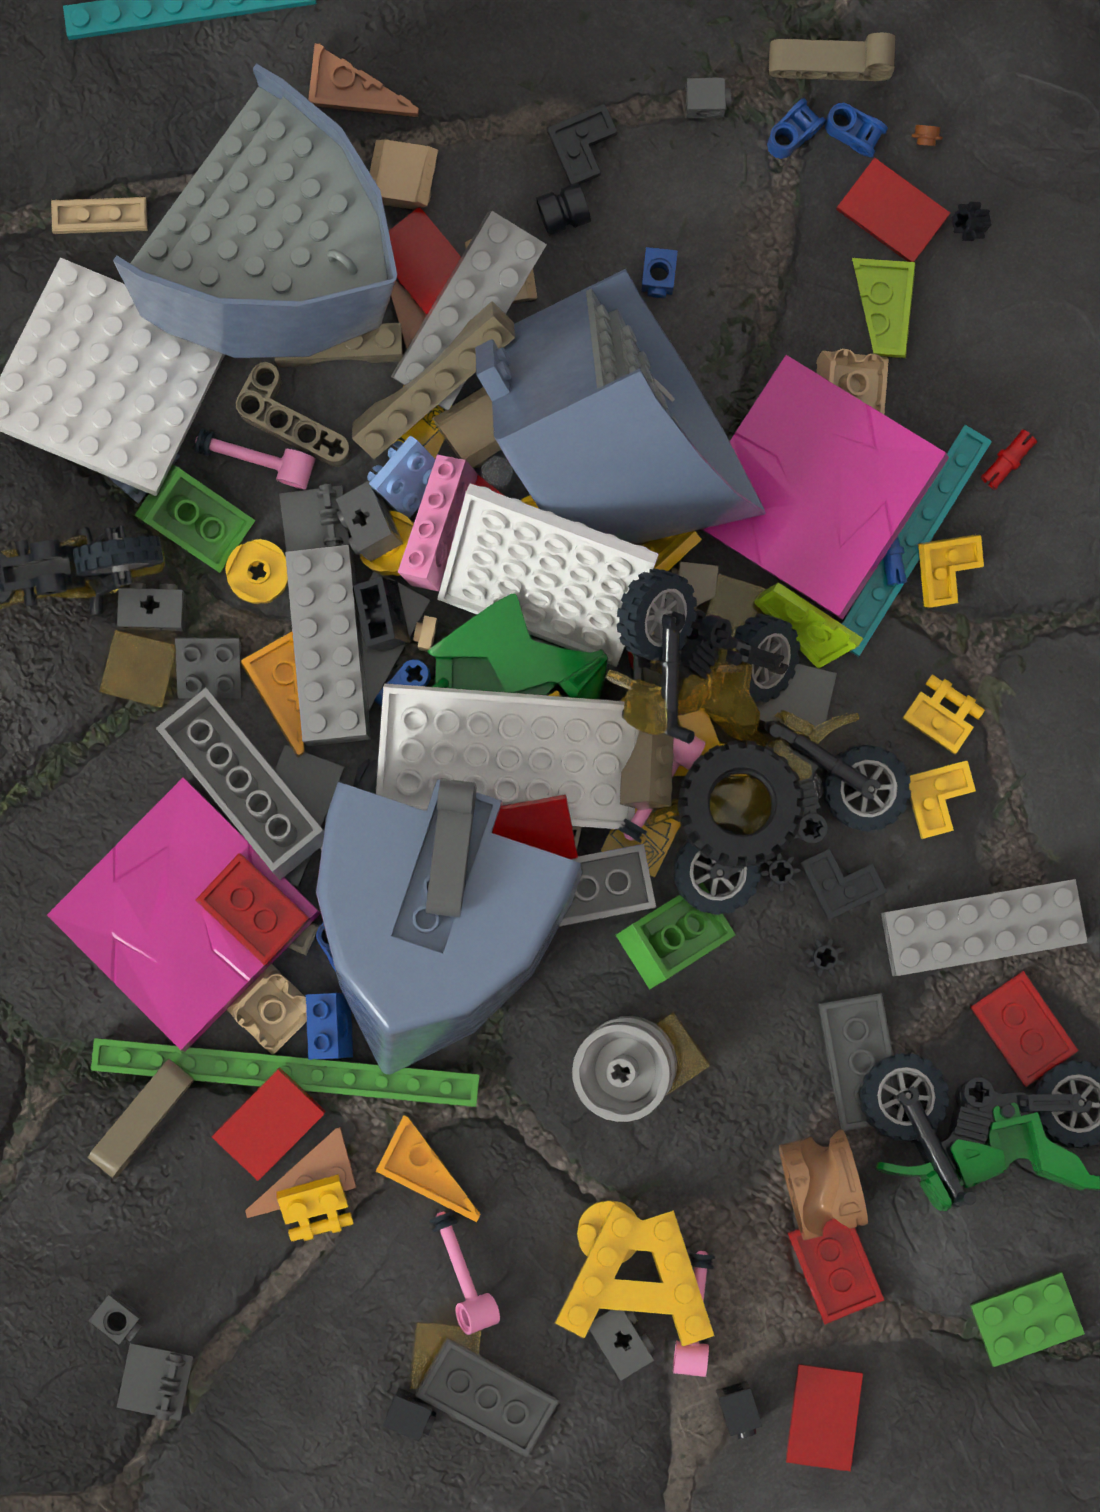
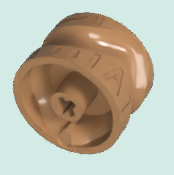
[779,1129,868,1240]

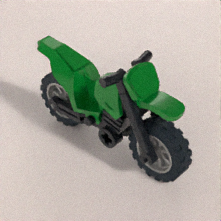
[860,1053,1100,1211]

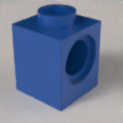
[641,247,678,298]

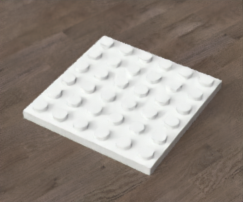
[0,258,225,496]
[437,483,659,667]

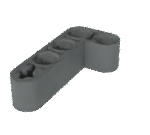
[426,778,477,918]

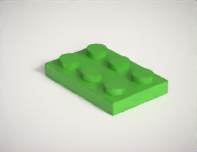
[970,1272,1085,1367]

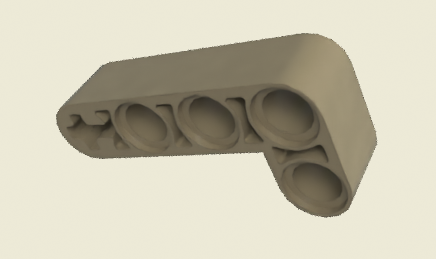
[769,32,896,81]
[236,362,351,467]
[87,1059,194,1180]

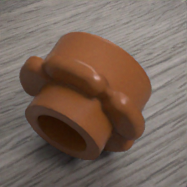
[911,125,943,146]

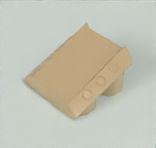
[370,139,438,210]
[816,349,889,414]
[432,387,502,468]
[227,964,307,1055]

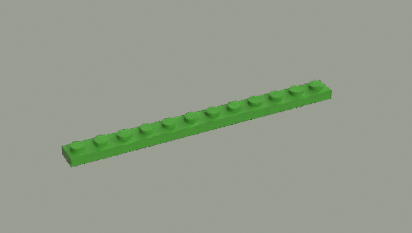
[91,1038,480,1107]

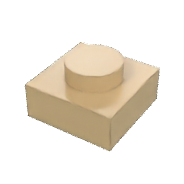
[413,615,438,652]

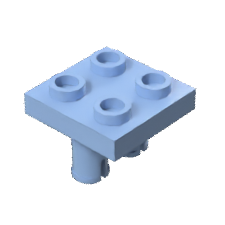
[367,435,435,518]

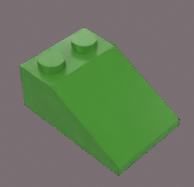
[135,464,255,573]
[616,882,736,990]

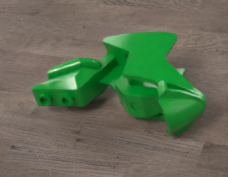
[428,593,608,700]

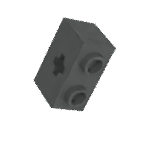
[336,481,403,562]
[117,583,186,632]
[589,1309,656,1381]

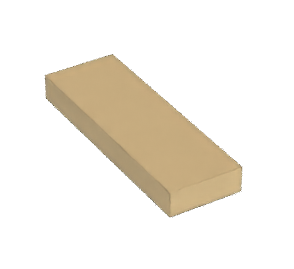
[51,197,148,234]

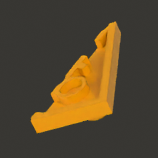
[241,632,305,757]
[376,1115,481,1222]

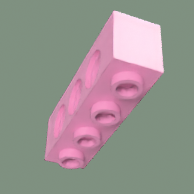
[398,454,478,592]

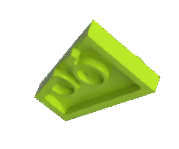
[852,258,916,358]
[754,582,863,669]

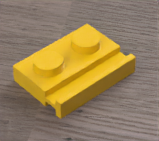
[641,531,702,571]

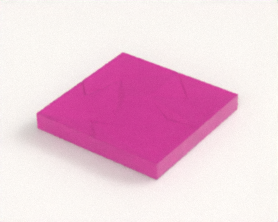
[701,355,949,620]
[47,778,321,1051]

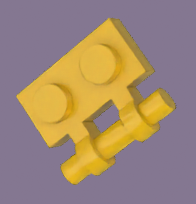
[902,674,985,754]
[276,1174,354,1242]

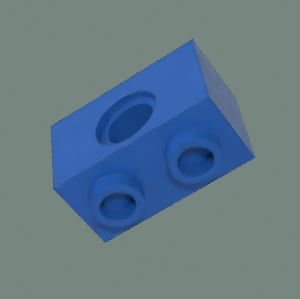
[306,993,353,1060]

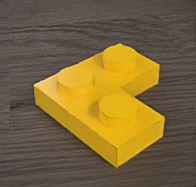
[918,534,984,608]
[909,761,976,839]

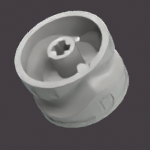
[572,1016,677,1122]

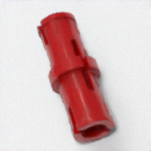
[980,429,1037,490]

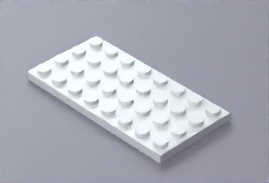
[376,683,641,829]

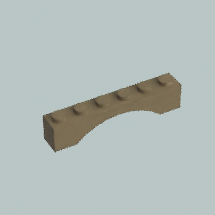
[352,301,515,459]
[620,631,674,810]

